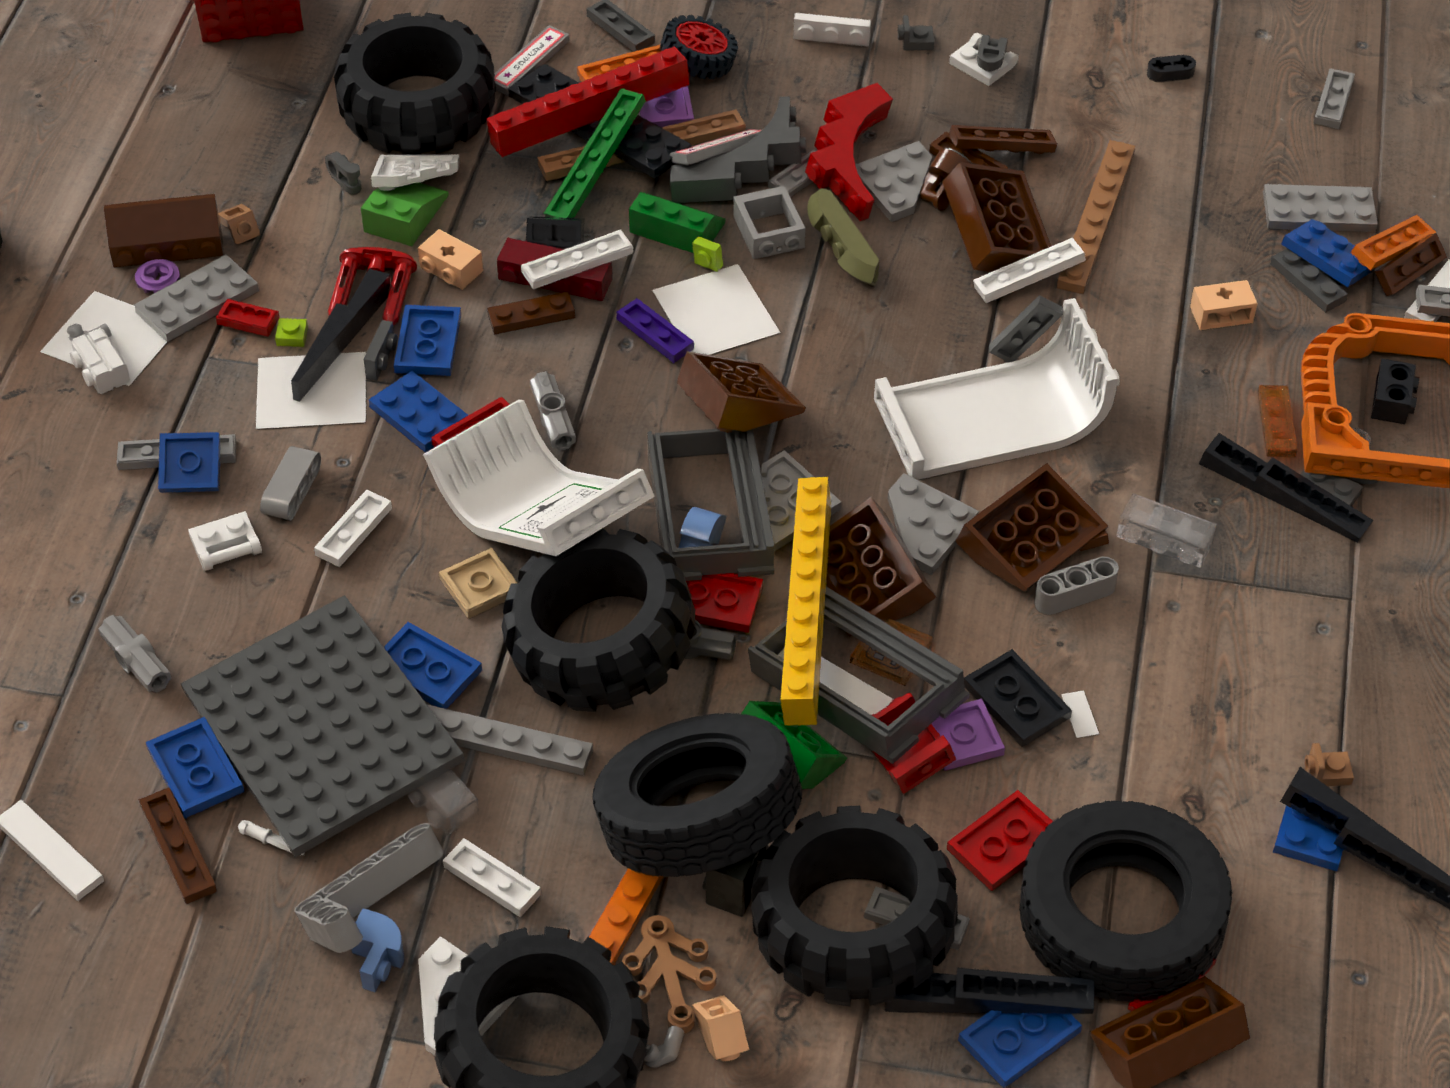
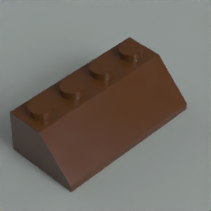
[104,194,223,268]
[1090,976,1250,1088]

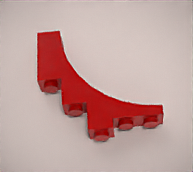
[805,83,893,221]

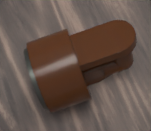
[920,148,972,211]

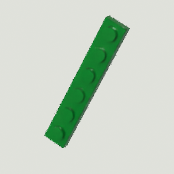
[544,89,646,218]

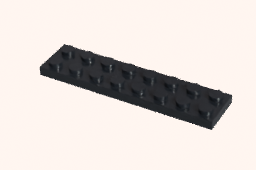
[508,64,691,178]

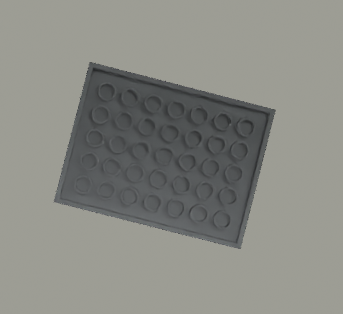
[180,595,465,857]

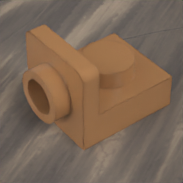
[218,204,260,244]
[1305,743,1354,786]

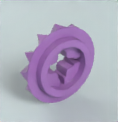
[135,259,180,293]

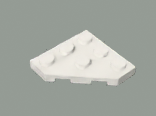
[371,155,460,191]
[418,936,519,1056]

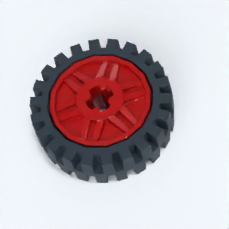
[660,15,738,79]

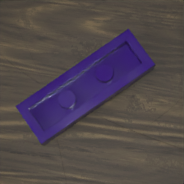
[616,298,694,363]

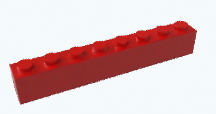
[486,46,689,157]

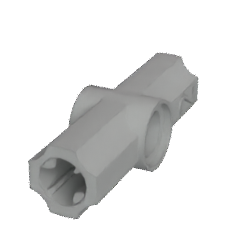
[530,371,576,451]
[98,615,172,693]

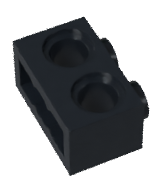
[526,216,585,248]
[1371,358,1420,425]

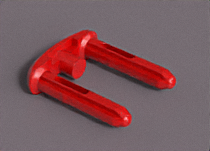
[328,247,417,327]

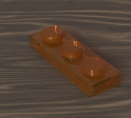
[1258,385,1298,457]

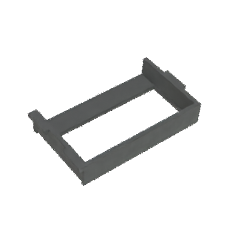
[647,429,774,581]
[748,587,970,764]

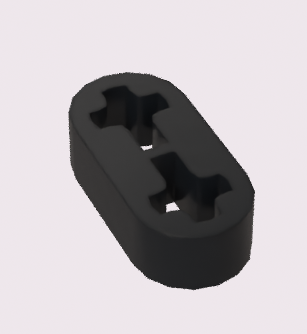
[1147,55,1196,82]

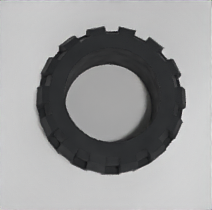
[334,12,496,155]
[501,528,695,712]
[751,805,958,1007]
[434,926,650,1088]

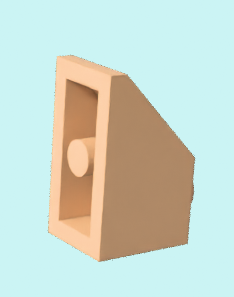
[692,995,749,1061]

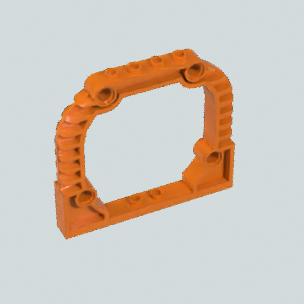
[1301,313,1450,489]

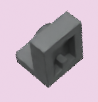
[898,15,934,51]

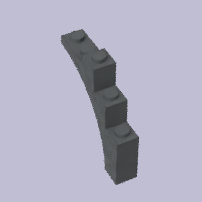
[670,96,806,203]

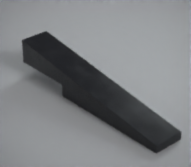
[291,269,391,402]
[1199,433,1373,543]
[1280,767,1450,909]
[885,968,1094,1014]

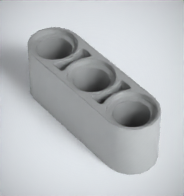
[260,446,321,521]
[1034,556,1119,615]

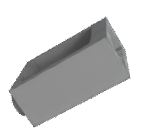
[733,186,806,259]

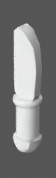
[238,820,305,855]

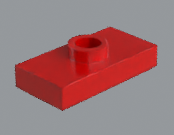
[216,299,280,337]

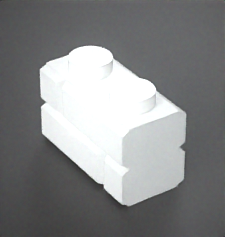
[70,328,130,394]

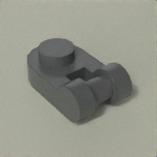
[977,34,1008,71]
[325,151,361,194]

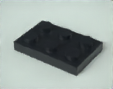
[964,649,1072,747]

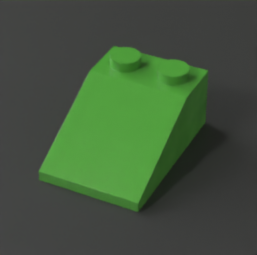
[361,183,448,247]

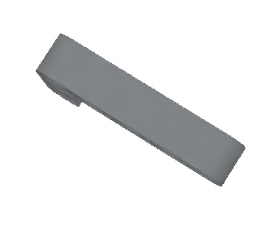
[294,823,444,953]

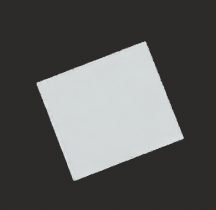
[652,264,780,355]
[40,291,167,386]
[256,352,366,429]

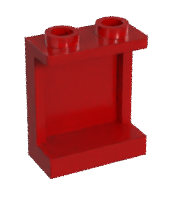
[870,692,956,794]

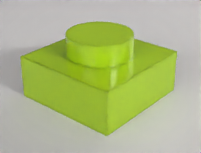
[692,236,723,272]
[275,318,308,347]

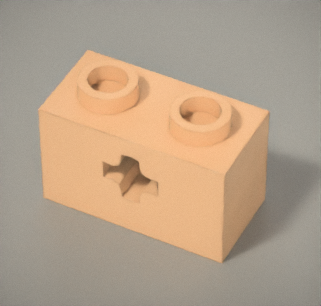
[418,229,483,290]
[1190,280,1257,330]

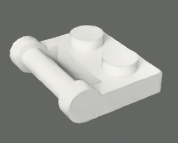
[949,33,1018,86]
[188,511,262,571]

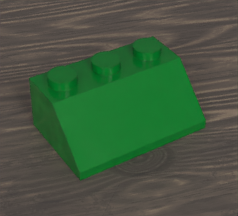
[629,192,726,253]
[741,701,847,789]

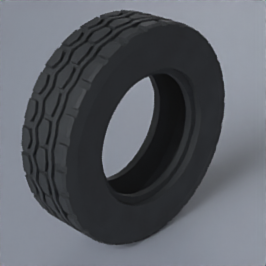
[592,713,802,877]
[1020,800,1232,1002]

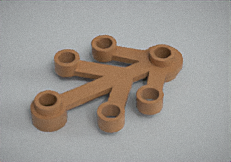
[622,915,716,1034]

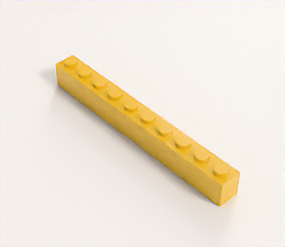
[781,477,831,726]

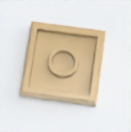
[439,548,518,619]

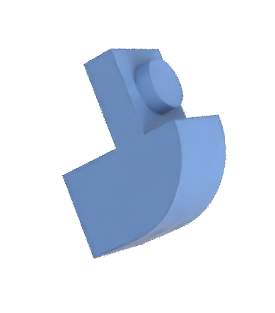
[679,507,727,548]
[351,908,404,992]

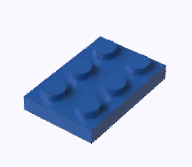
[1281,219,1376,287]
[394,305,461,376]
[369,371,469,453]
[384,622,482,709]
[145,717,244,818]
[958,1010,1082,1088]

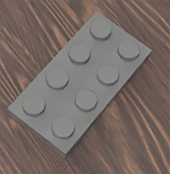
[1263,184,1378,232]
[134,254,259,342]

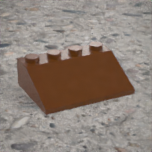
[942,162,1051,272]
[677,351,806,433]
[955,463,1108,592]
[826,497,937,636]

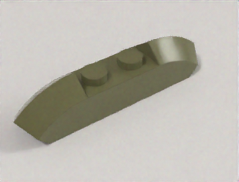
[807,188,879,286]

